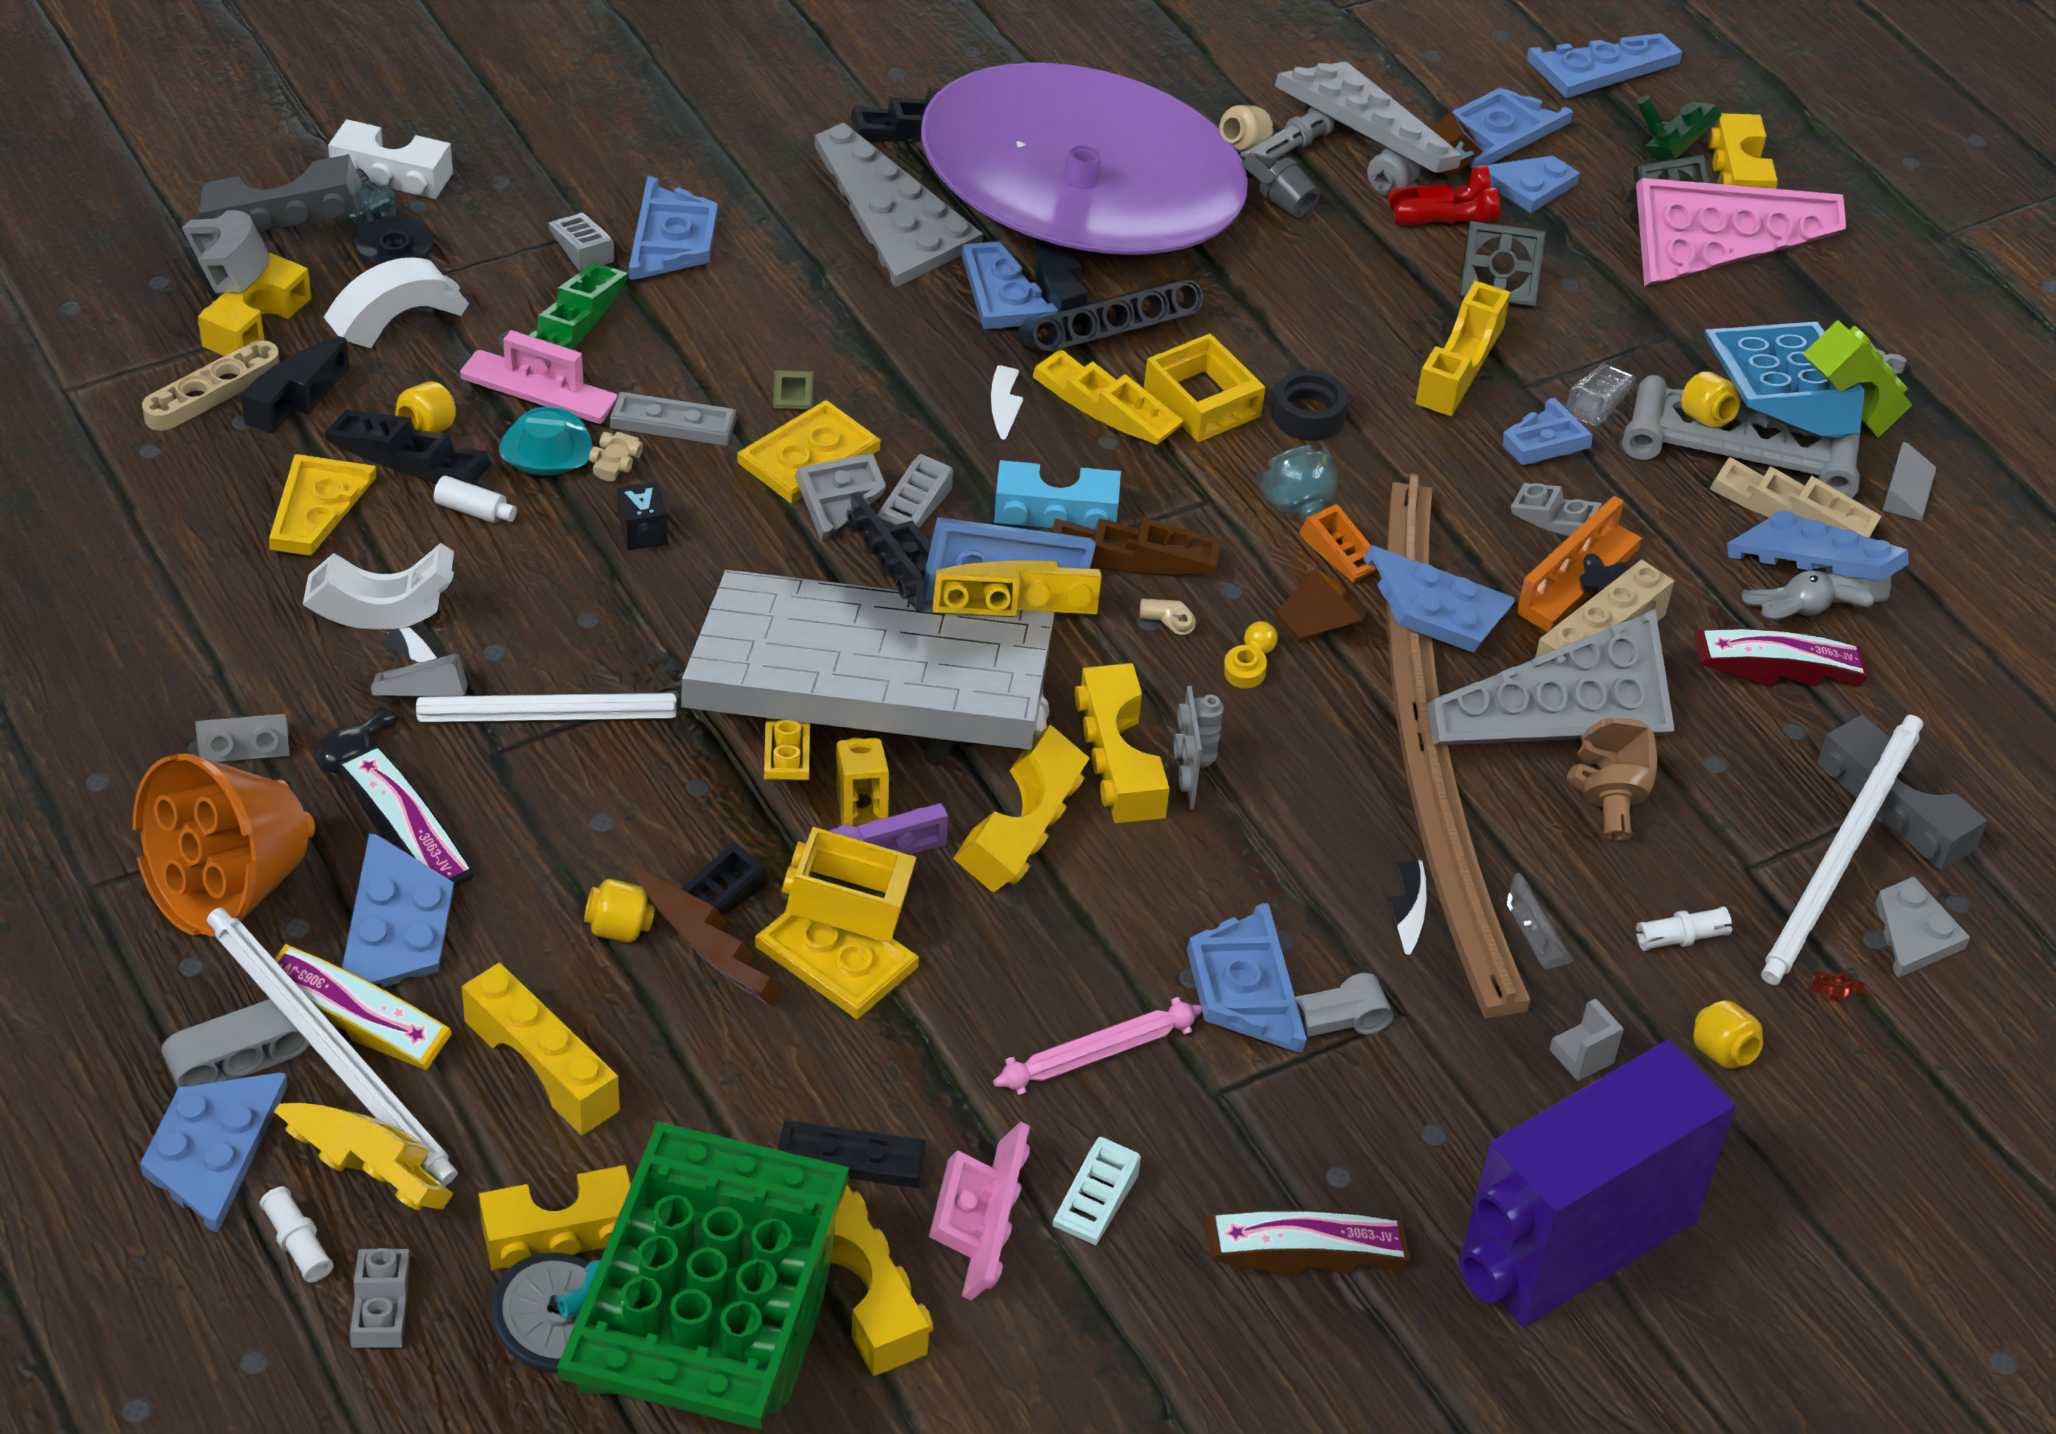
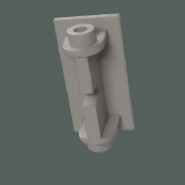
[195,714,290,762]

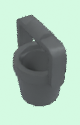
[1242,152,1320,218]

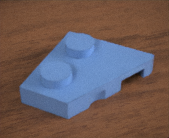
[1487,156,1580,213]
[1503,398,1592,465]

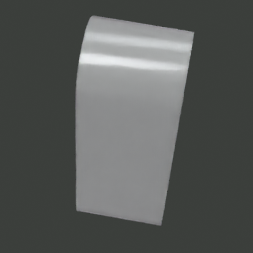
[161,999,310,1088]

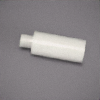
[434,475,517,524]

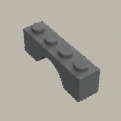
[199,154,362,232]
[1817,714,1988,871]

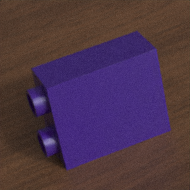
[1459,1039,1736,1328]

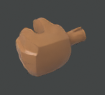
[1566,718,1657,841]

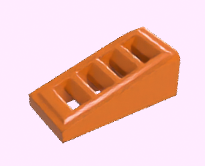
[1299,504,1378,583]

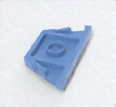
[1452,88,1573,169]
[629,176,718,280]
[1364,545,1515,653]
[342,833,454,988]
[1186,903,1307,1052]
[140,1073,288,1232]

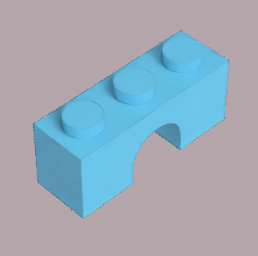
[994,460,1121,529]

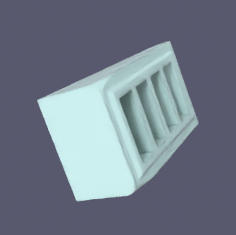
[1053,1137,1141,1245]

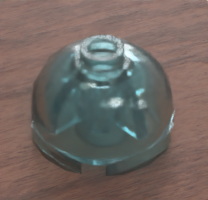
[1255,445,1339,520]

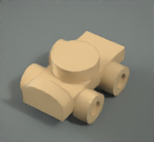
[589,432,643,481]

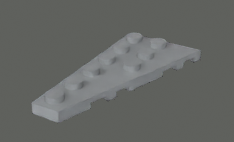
[1275,61,1462,173]
[815,122,983,288]
[1427,609,1675,746]

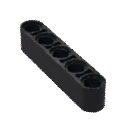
[1019,280,1203,352]

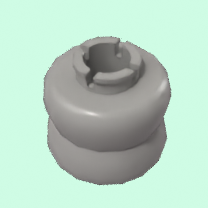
[1367,147,1420,196]

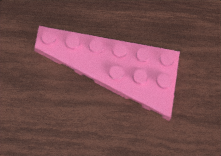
[1636,178,1846,287]

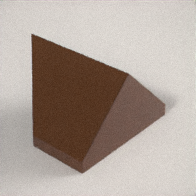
[1276,569,1368,644]

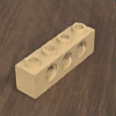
[1535,559,1674,658]

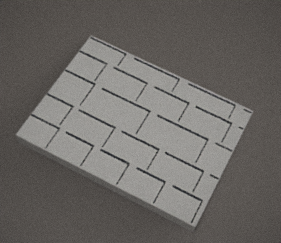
[681,570,1055,750]

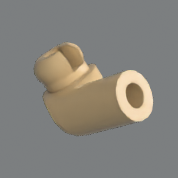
[1139,599,1196,635]

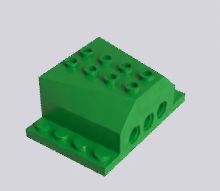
[557,1122,849,1429]

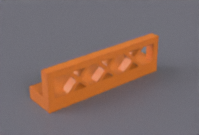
[1516,495,1642,632]

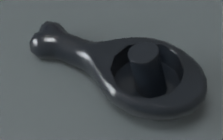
[315,707,397,773]

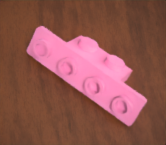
[460,330,618,424]
[929,1122,1030,1301]

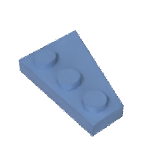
[962,241,1058,329]

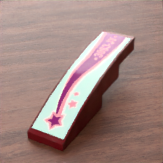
[1694,628,1869,687]

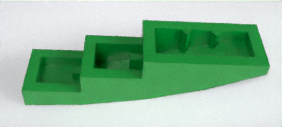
[528,262,628,350]

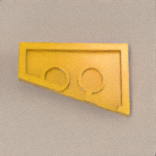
[269,454,377,556]

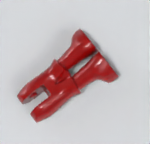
[1387,165,1500,226]

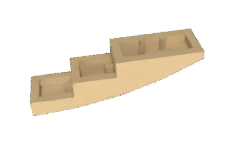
[1710,457,1881,538]

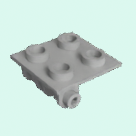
[1173,686,1224,809]

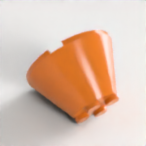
[133,753,315,937]

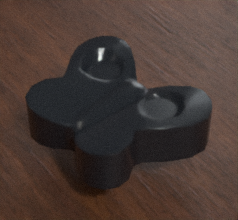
[1579,554,1629,593]

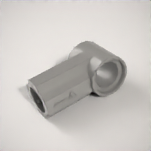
[1295,973,1393,1037]

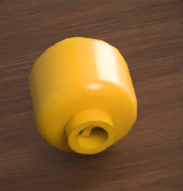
[1681,371,1740,428]
[395,381,456,433]
[584,879,655,943]
[1693,1000,1763,1069]

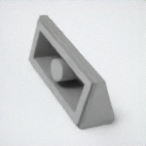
[1883,442,1936,521]

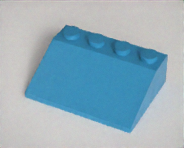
[1705,322,1865,438]

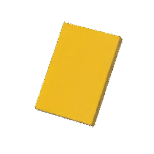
[737,400,881,504]
[755,912,919,1019]

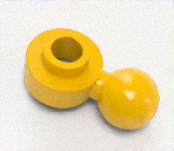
[1224,621,1278,689]

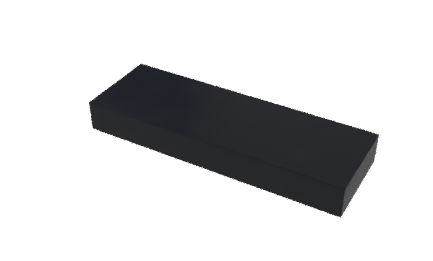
[777,1120,926,1189]

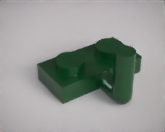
[1636,95,1722,160]

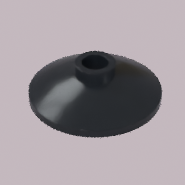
[356,216,433,266]

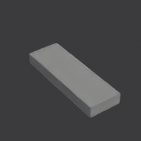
[610,392,736,446]

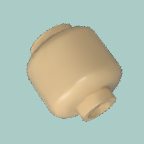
[1219,105,1273,153]

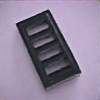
[681,841,769,916]

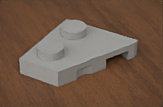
[795,453,886,541]
[1875,877,1970,978]

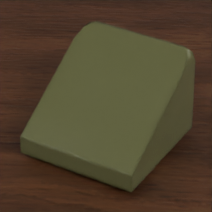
[773,370,814,410]

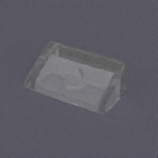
[1507,873,1573,969]

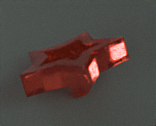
[1812,972,1865,1002]

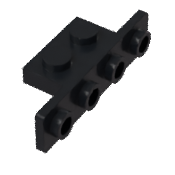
[847,491,931,611]

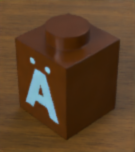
[1431,111,1483,179]

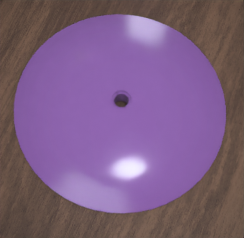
[921,63,1248,255]

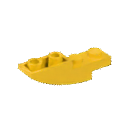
[932,560,1101,617]
[764,718,810,780]
[274,1103,453,1210]

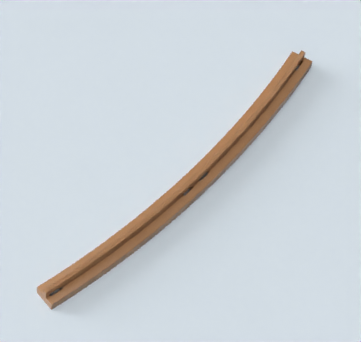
[1386,474,1530,1019]

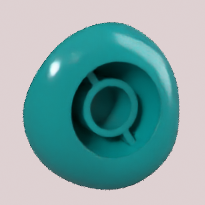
[499,407,593,476]

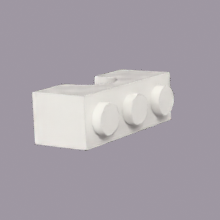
[328,119,453,199]

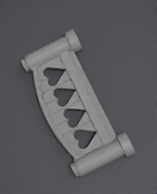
[1622,375,1861,498]

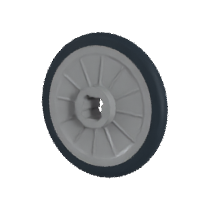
[490,1253,589,1372]

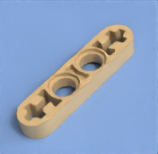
[142,341,280,431]

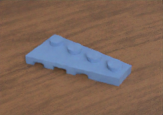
[1527,33,1682,98]
[1727,511,1909,581]

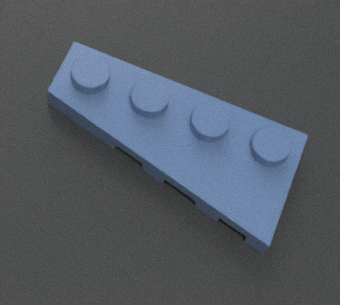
[923,517,1096,601]

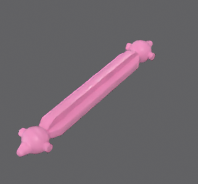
[993,997,1202,1095]

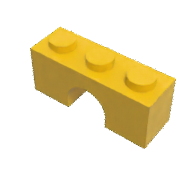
[1708,113,1778,189]
[198,253,311,356]
[479,1165,631,1270]

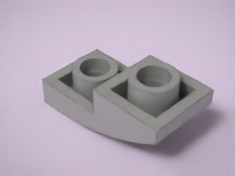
[1511,483,1602,536]
[350,1248,409,1348]

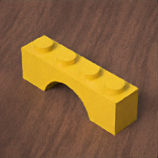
[1415,280,1511,416]
[1075,663,1170,823]
[953,724,1089,893]
[462,962,620,1136]
[831,1184,933,1376]

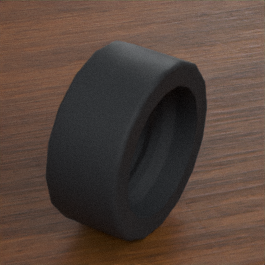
[1272,370,1348,441]

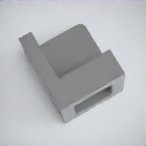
[1549,999,1624,1081]

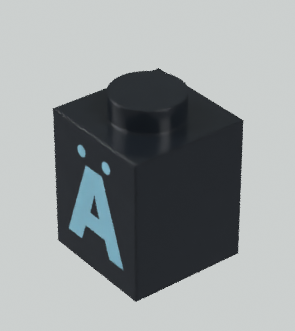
[617,481,668,550]

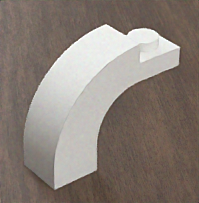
[324,258,469,348]
[303,543,454,629]

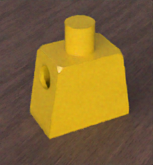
[836,737,889,828]

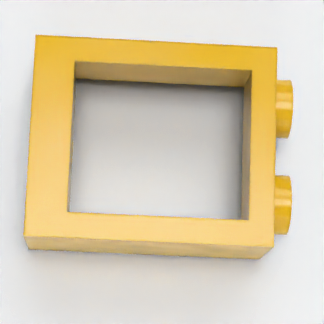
[1144,333,1265,443]
[781,826,917,943]

